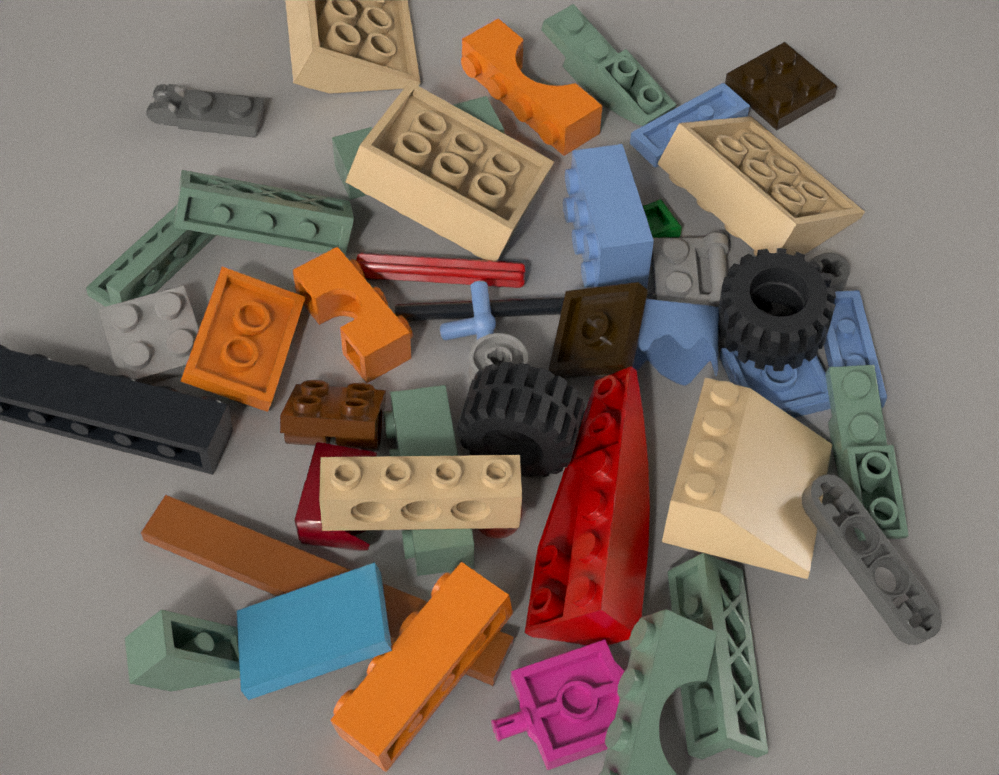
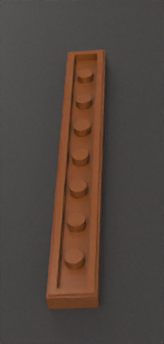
[141,495,514,686]

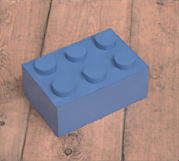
[563,144,654,289]

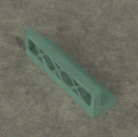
[174,170,354,256]
[86,205,217,307]
[668,553,768,760]

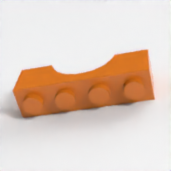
[461,18,602,156]

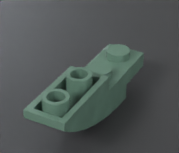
[541,4,677,126]
[825,365,909,541]

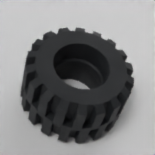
[718,248,836,371]
[456,362,585,477]

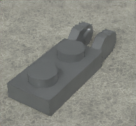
[146,83,265,138]

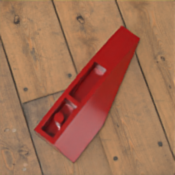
[524,366,650,646]

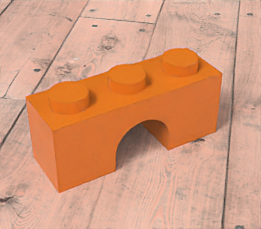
[293,246,413,383]

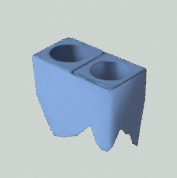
[633,299,719,386]

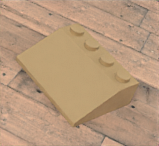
[285,0,421,94]
[345,81,554,261]
[657,116,865,256]
[662,377,832,579]

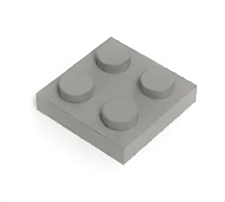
[98,285,199,385]

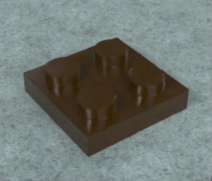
[725,42,838,131]
[548,282,648,378]

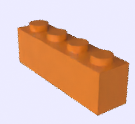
[330,562,513,772]

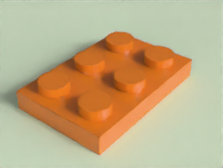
[180,266,305,412]

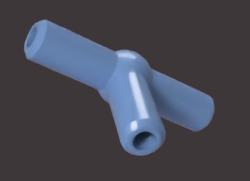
[440,281,496,341]

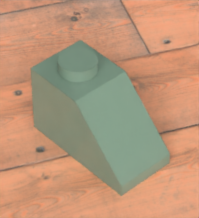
[125,609,240,692]

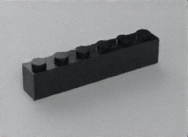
[0,344,233,475]

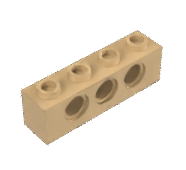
[319,455,522,531]

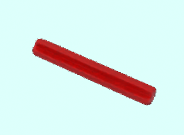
[356,253,525,288]

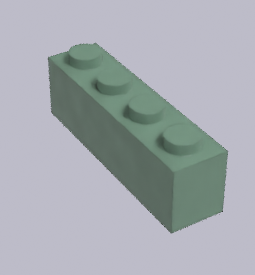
[383,385,474,576]

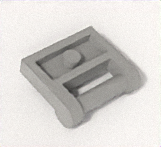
[651,233,729,307]

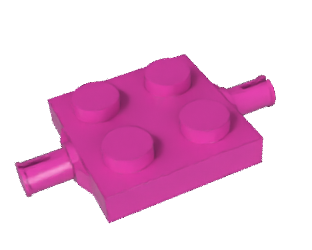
[491,640,625,770]

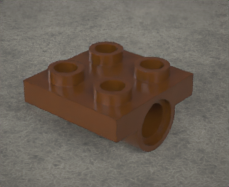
[280,380,386,450]

